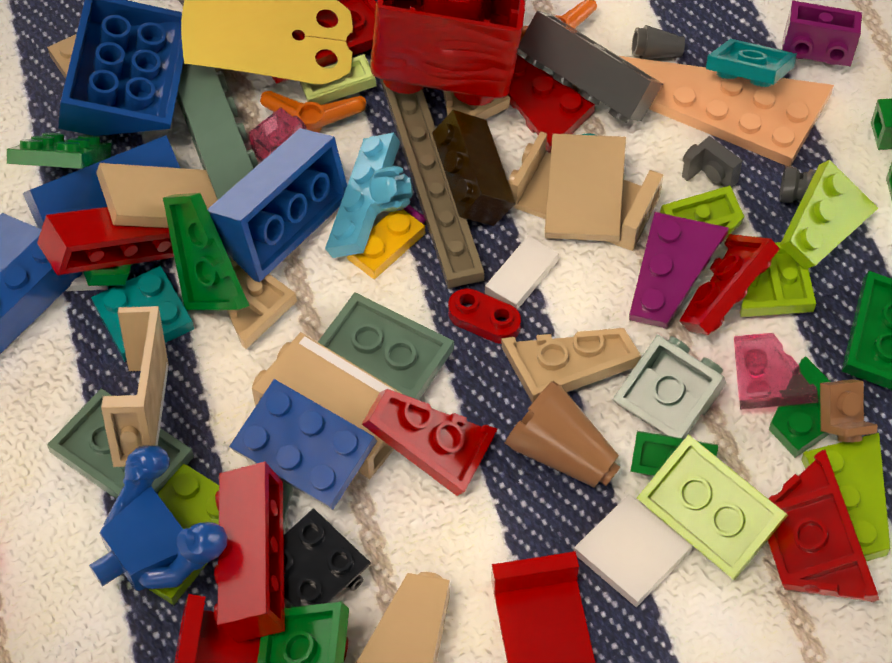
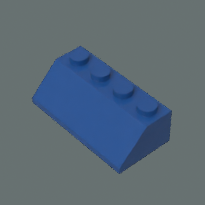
[208,128,347,282]

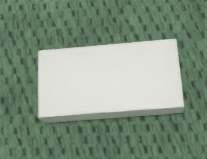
[485,236,559,310]

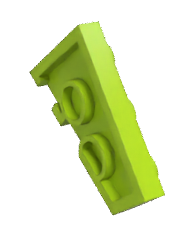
[780,160,878,269]
[801,433,891,561]

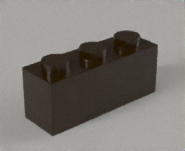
[432,110,516,226]

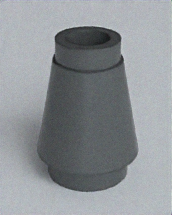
[631,25,685,59]

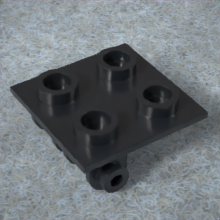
[284,508,371,607]

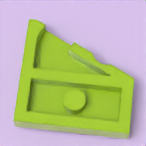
[740,242,816,317]

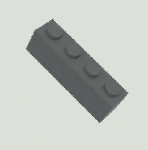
[518,11,663,123]

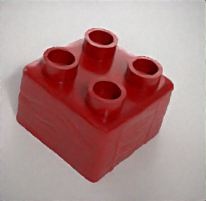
[370,0,526,106]

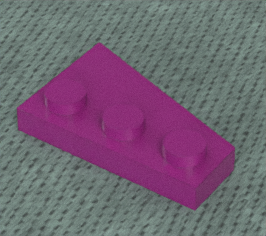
[629,212,729,328]

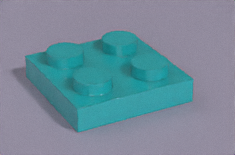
[706,39,797,87]
[91,266,194,362]

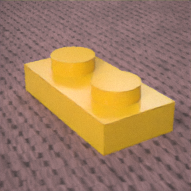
[347,209,425,280]

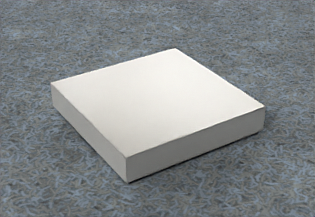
[574,494,692,607]

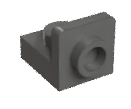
[682,136,743,188]

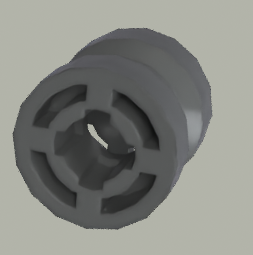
[779,166,816,204]

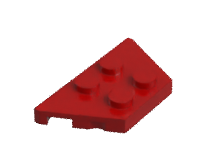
[768,450,879,602]

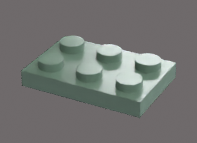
[318,292,454,400]
[47,388,194,499]

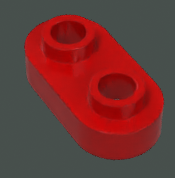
[448,288,521,344]

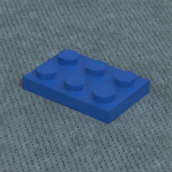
[229,379,377,510]

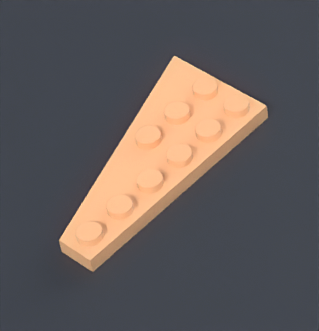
[619,56,834,166]

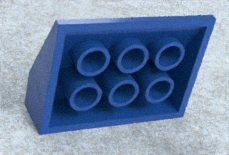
[58,0,184,136]
[0,213,82,354]

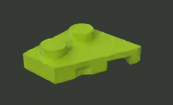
[660,185,744,245]

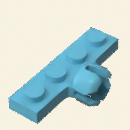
[325,132,413,258]

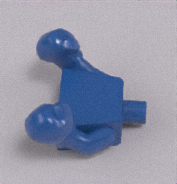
[89,445,227,591]

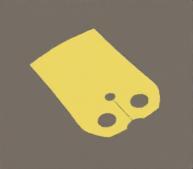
[181,0,353,85]

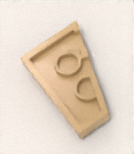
[501,328,641,403]

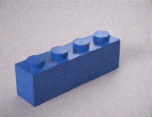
[22,135,180,229]

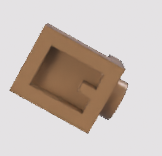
[820,379,877,442]

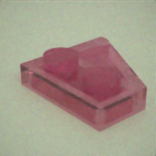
[734,333,818,410]

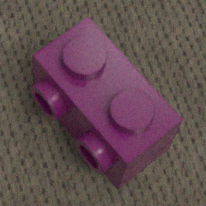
[782,0,862,67]

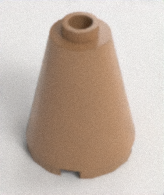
[505,380,621,488]

